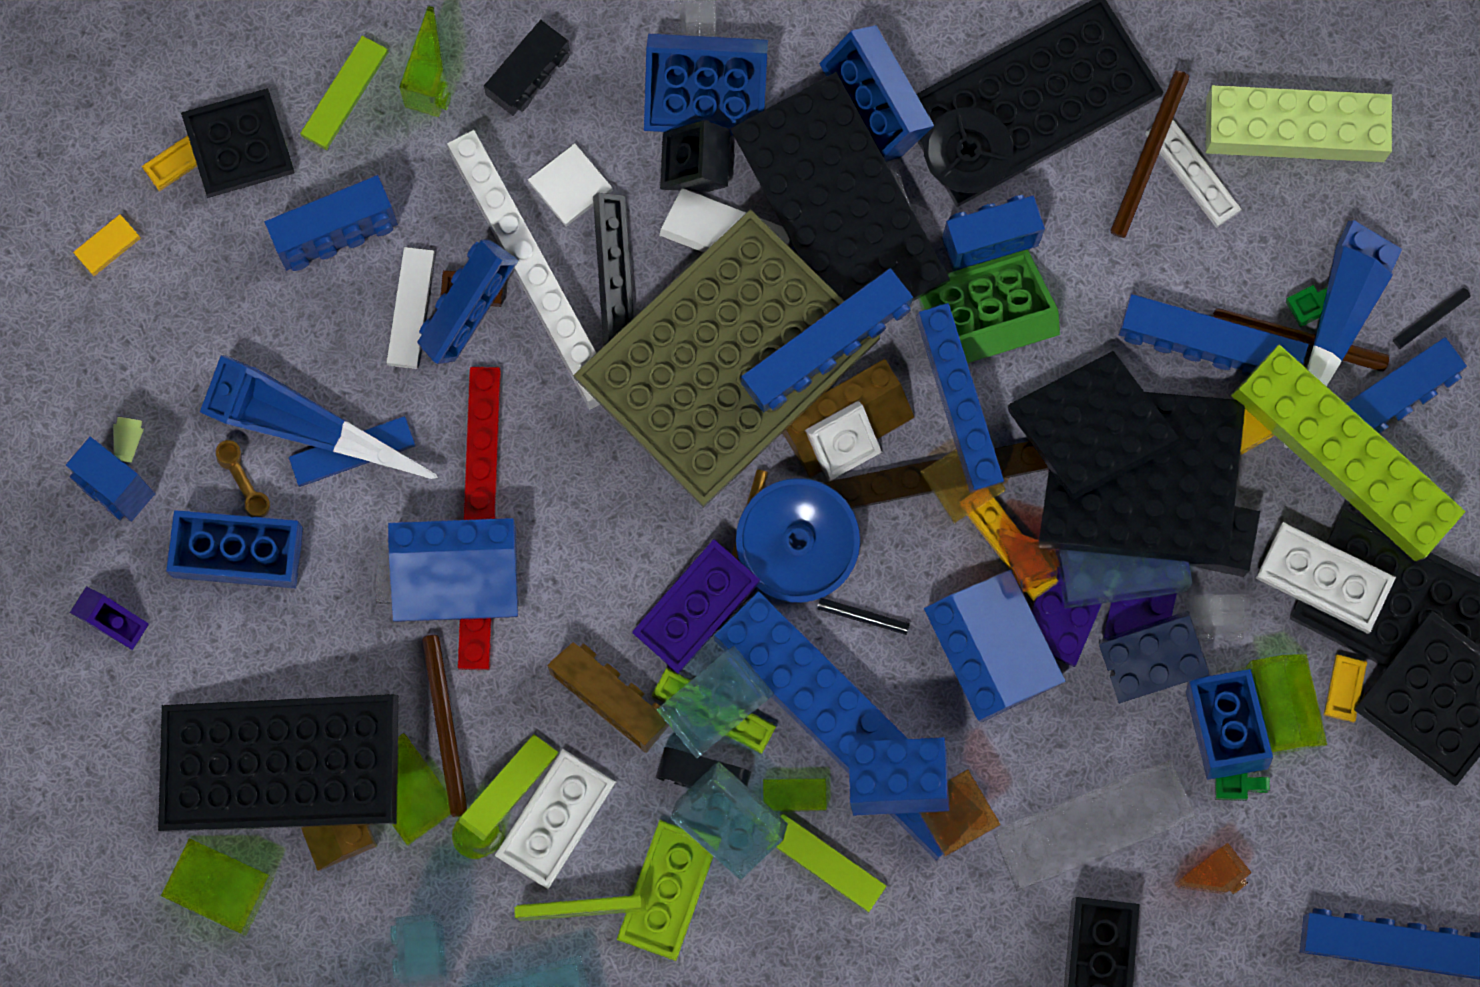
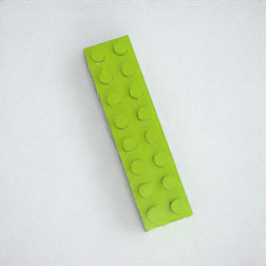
[1231,345,1466,561]

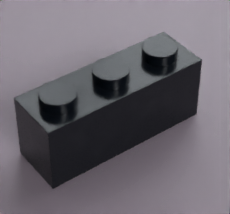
[484,19,570,116]

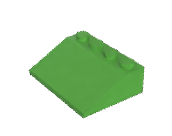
[918,249,1060,363]

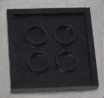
[181,88,295,198]

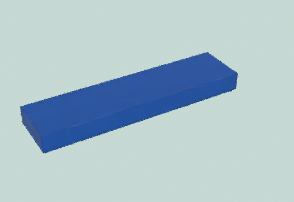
[289,416,415,487]

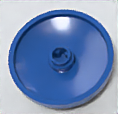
[736,478,860,603]

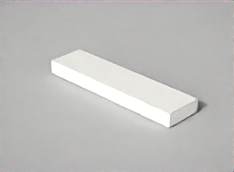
[1145,120,1242,228]
[387,247,435,369]

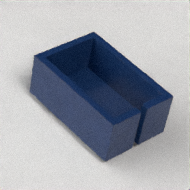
[1099,611,1209,704]

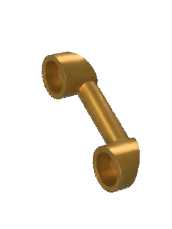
[216,440,270,518]

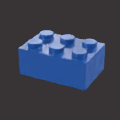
[942,195,1045,271]
[66,436,155,522]
[1186,669,1273,780]
[848,737,949,816]

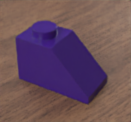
[69,586,149,650]

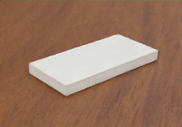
[659,188,790,253]
[1256,522,1396,633]
[495,749,616,890]

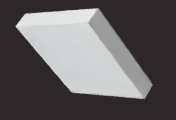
[528,144,613,227]
[805,401,882,481]

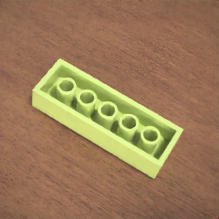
[1205,85,1392,162]

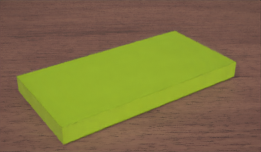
[616,820,719,961]

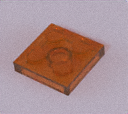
[919,769,1001,857]

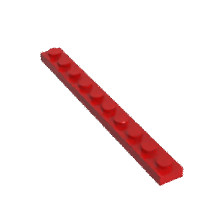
[458,367,501,670]

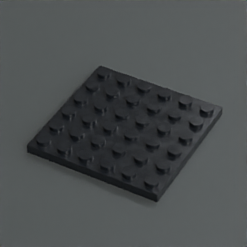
[1039,392,1245,566]

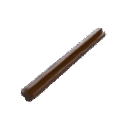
[1111,70,1189,238]
[1212,308,1389,371]
[422,635,467,817]

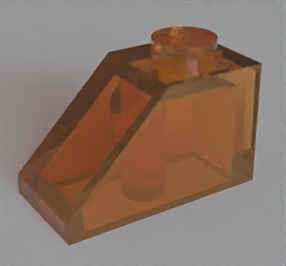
[996,528,1060,593]
[1174,843,1252,895]

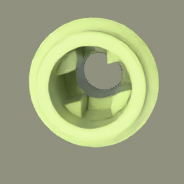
[113,417,144,463]

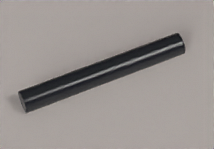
[1393,288,1471,349]
[817,598,910,635]

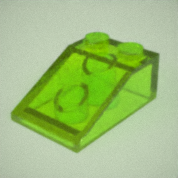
[399,6,451,117]
[161,838,274,936]

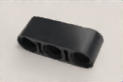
[655,747,751,803]

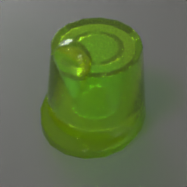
[452,817,506,859]

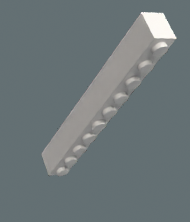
[447,130,600,410]

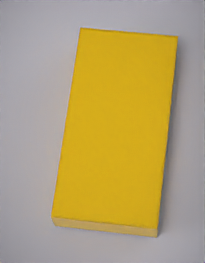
[141,135,197,192]
[73,214,141,276]
[1323,654,1367,723]

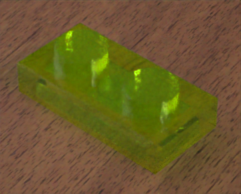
[763,778,827,812]

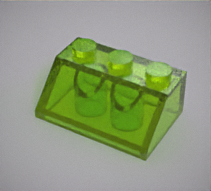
[1246,654,1327,755]

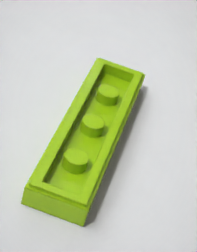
[300,35,389,150]
[652,668,776,755]
[459,734,559,841]
[765,814,887,913]
[514,895,646,921]

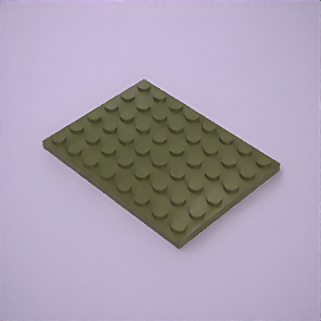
[573,209,880,508]

